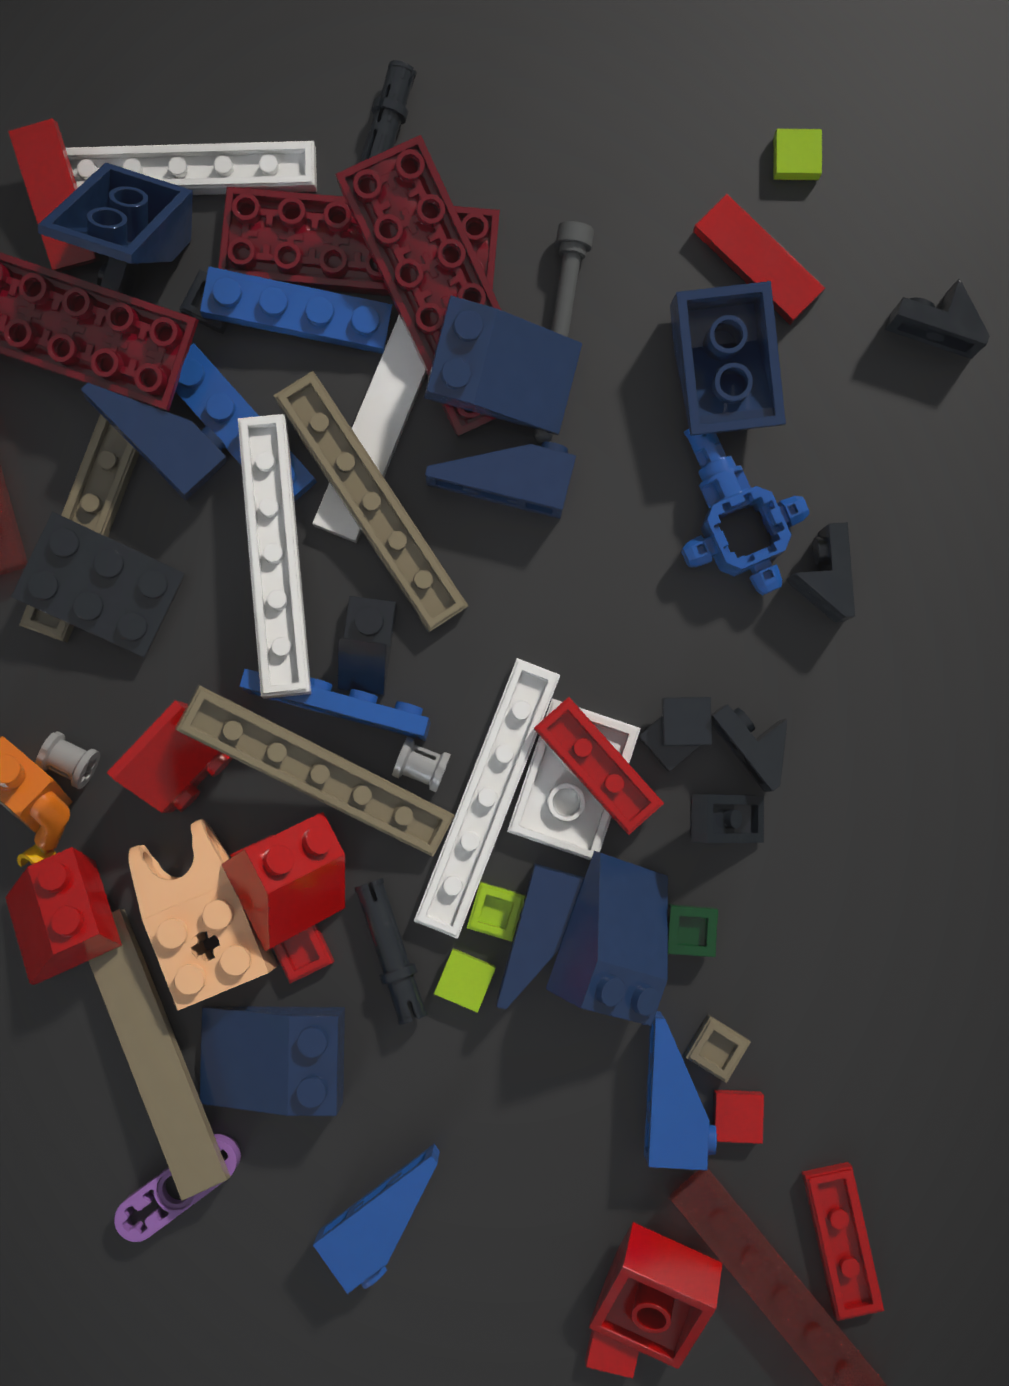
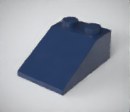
[38,163,193,264]
[670,281,786,436]
[423,296,582,435]
[546,850,668,1026]
[200,1006,345,1116]

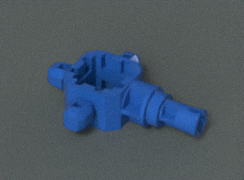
[681,429,810,596]

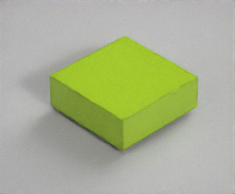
[773,129,822,180]
[467,882,525,942]
[434,948,496,1013]

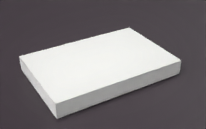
[507,698,641,860]

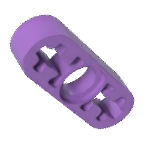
[114,1133,241,1242]

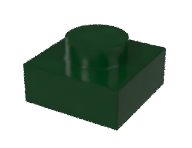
[668,904,718,957]

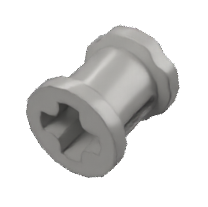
[35,731,100,789]
[392,736,451,792]

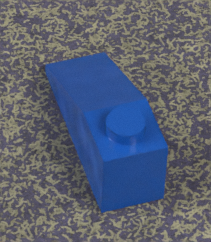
[644,1011,717,1170]
[313,1144,440,1294]

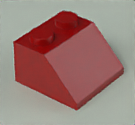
[107,700,233,813]
[221,812,345,951]
[5,847,122,985]
[589,1222,723,1369]

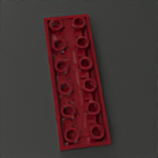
[335,135,501,436]
[218,187,500,296]
[0,252,199,411]

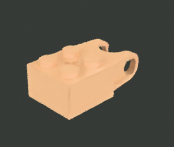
[128,819,278,1011]

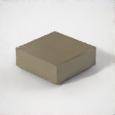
[684,1014,751,1083]

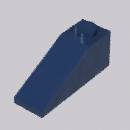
[81,383,226,501]
[425,442,576,519]
[496,863,585,1010]

